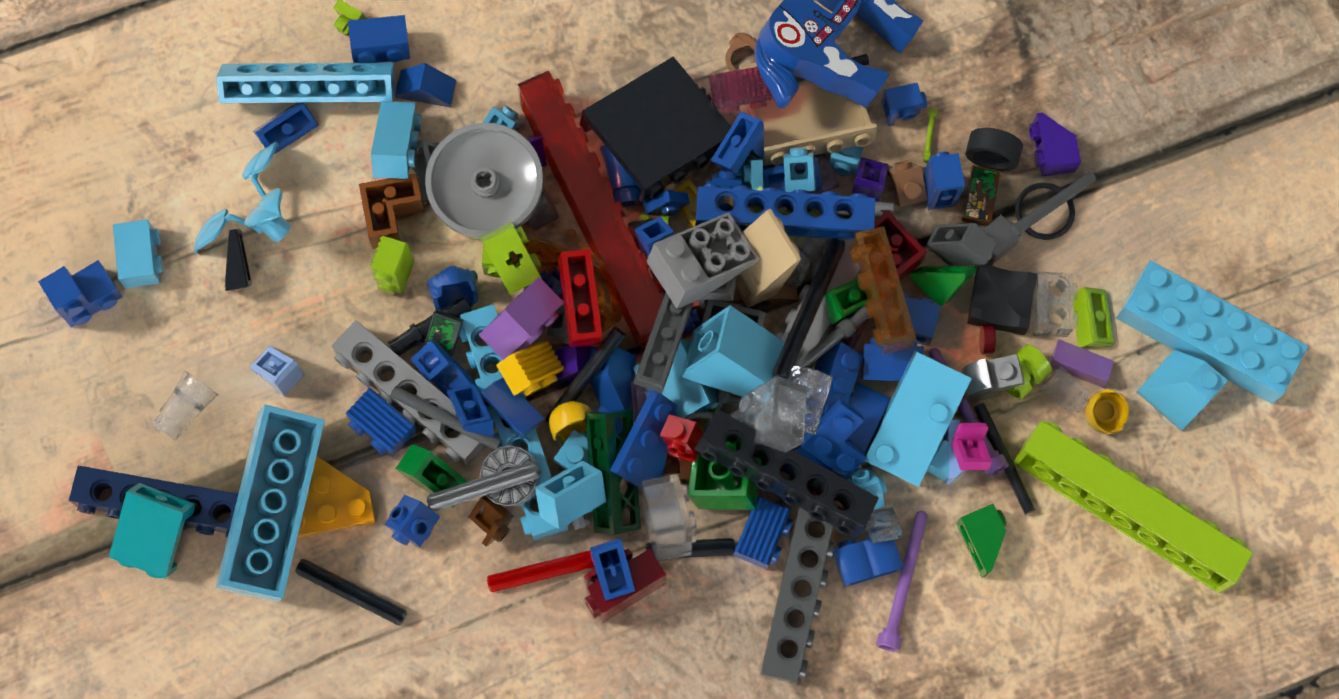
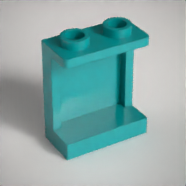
[109,483,195,579]

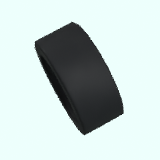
[965,128,1023,171]

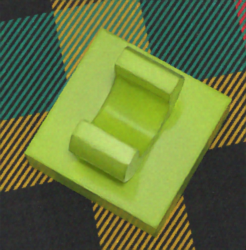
[333,0,367,36]

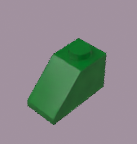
[395,444,468,508]
[956,504,1007,578]

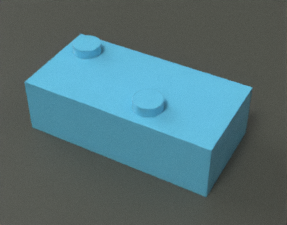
[865,351,972,487]

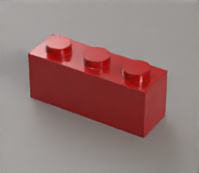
[558,249,603,348]

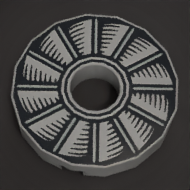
[480,446,539,507]

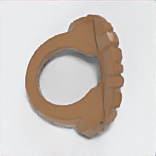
[725,32,757,77]

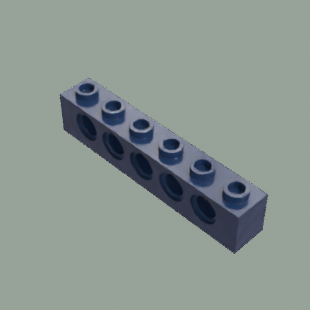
[68,465,238,538]

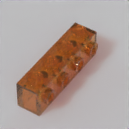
[849,226,916,355]

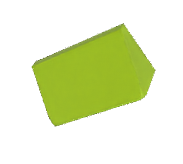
[1070,287,1114,348]

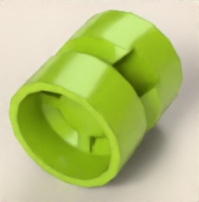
[1005,344,1052,400]

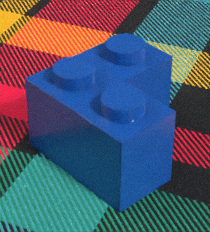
[38,260,123,328]

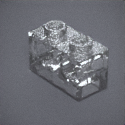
[1032,272,1078,337]
[772,366,833,435]

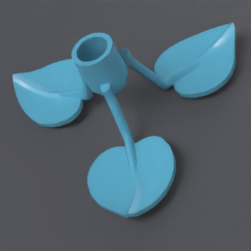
[194,142,291,254]

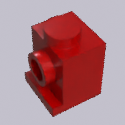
[660,414,703,463]

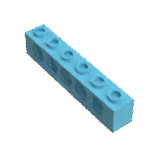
[216,62,395,103]

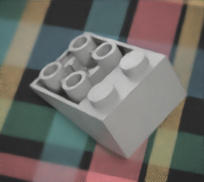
[646,212,760,309]

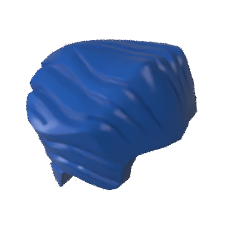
[427,266,479,310]

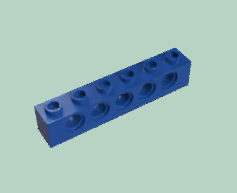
[695,184,875,241]

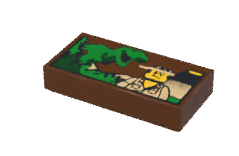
[961,165,1001,226]

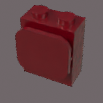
[583,548,666,623]

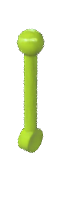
[923,107,938,163]

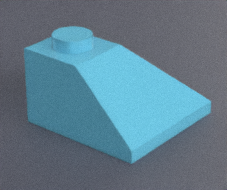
[1136,350,1228,431]

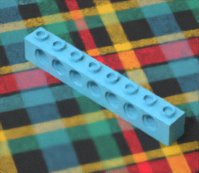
[460,304,568,542]

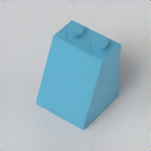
[681,305,785,401]

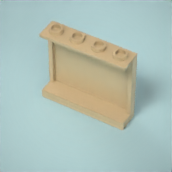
[739,43,877,166]

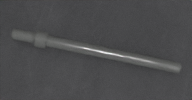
[730,306,872,422]

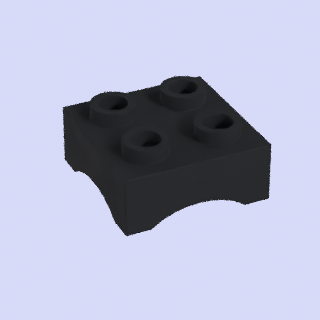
[967,264,1038,335]

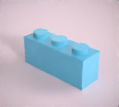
[371,101,422,179]

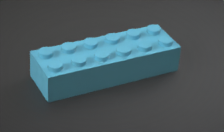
[1116,260,1308,404]
[216,404,325,602]

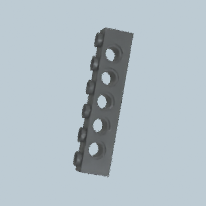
[760,502,838,684]

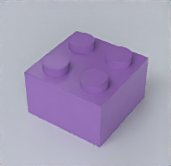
[479,277,564,360]

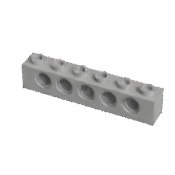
[332,320,485,465]

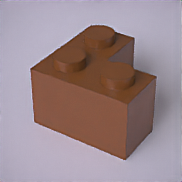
[359,173,425,249]

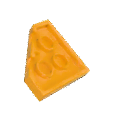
[297,456,376,538]

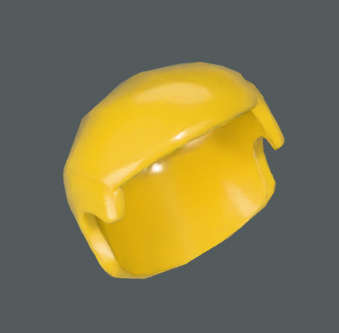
[1085,389,1129,435]
[549,401,592,441]

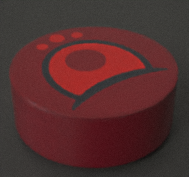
[979,326,996,355]

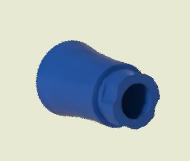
[600,145,641,207]

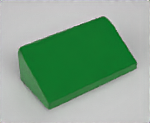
[825,274,881,325]

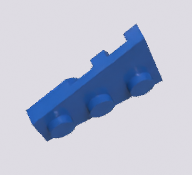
[610,390,678,498]

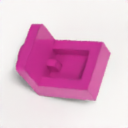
[951,423,992,470]

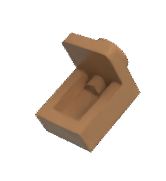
[887,160,928,207]

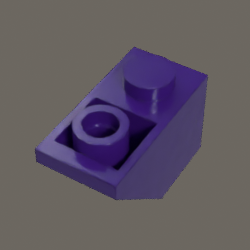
[1029,112,1081,176]

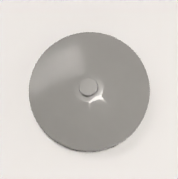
[425,123,544,239]

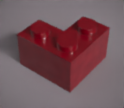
[861,210,927,297]

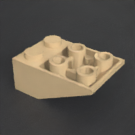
[736,209,801,308]

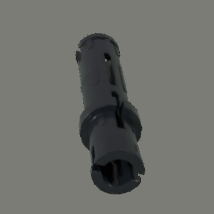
[388,296,473,357]

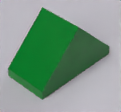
[910,266,976,307]

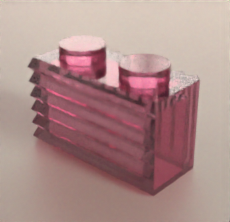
[708,67,774,114]

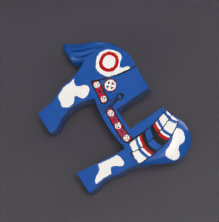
[755,0,924,108]

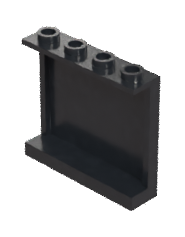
[579,56,731,202]

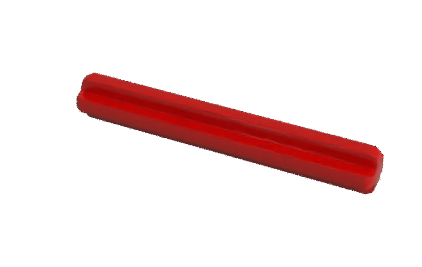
[487,550,594,592]

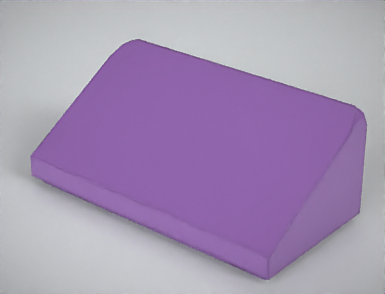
[1049,339,1114,388]

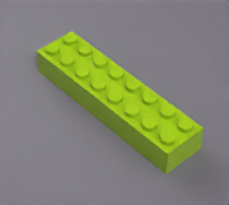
[1013,420,1253,593]

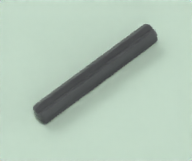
[427,461,542,511]

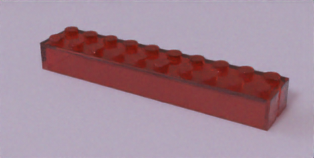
[517,70,663,353]

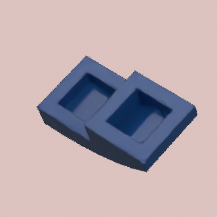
[411,340,476,398]

